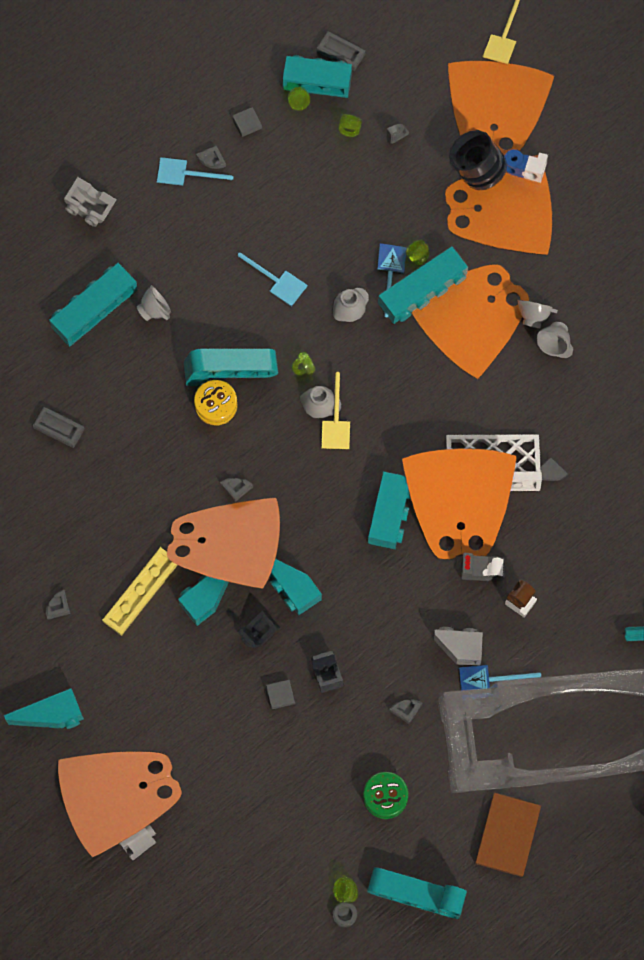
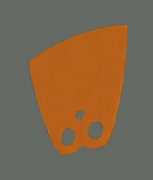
[448,61,554,156]
[445,155,552,255]
[411,265,529,379]
[402,449,516,559]
[167,498,280,588]
[58,752,182,857]

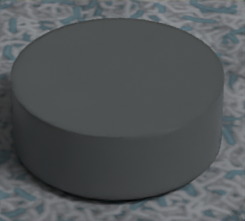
[333,902,357,927]

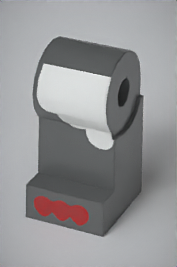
[461,553,506,581]

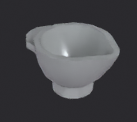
[137,285,171,321]
[333,288,369,322]
[517,300,558,328]
[537,322,573,358]
[300,386,341,419]

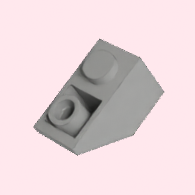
[434,627,483,666]

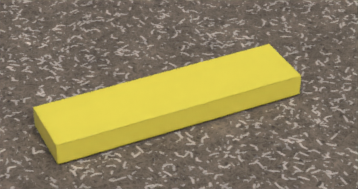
[102,547,177,636]

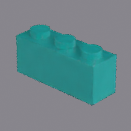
[283,55,352,98]
[368,471,411,550]

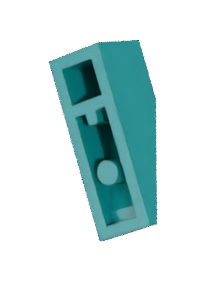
[4,688,84,729]

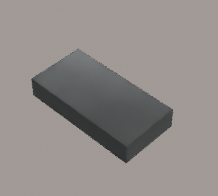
[317,31,366,71]
[33,407,85,448]

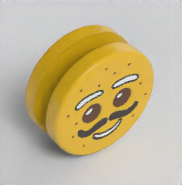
[194,380,237,425]

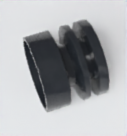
[449,130,507,190]

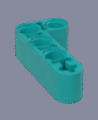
[184,349,278,386]
[367,867,467,919]

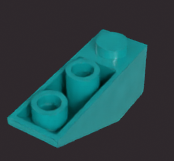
[270,559,322,616]
[178,575,229,626]

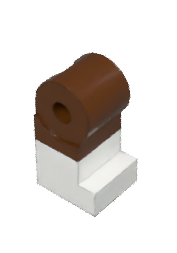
[505,580,537,617]

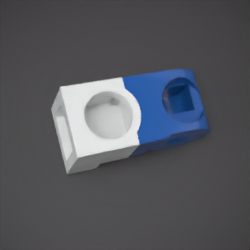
[505,149,548,183]

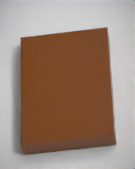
[475,793,541,877]

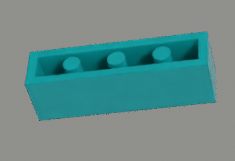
[378,247,468,324]
[49,263,138,347]

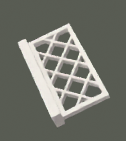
[446,435,542,491]

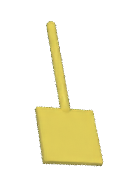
[483,0,520,64]
[322,372,350,449]

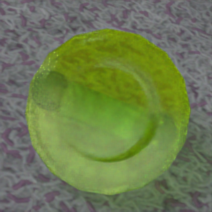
[288,87,310,110]
[339,114,362,137]
[406,240,430,265]
[292,352,316,375]
[333,877,358,902]

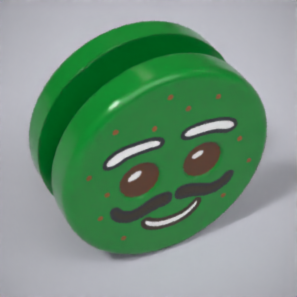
[363,772,409,819]

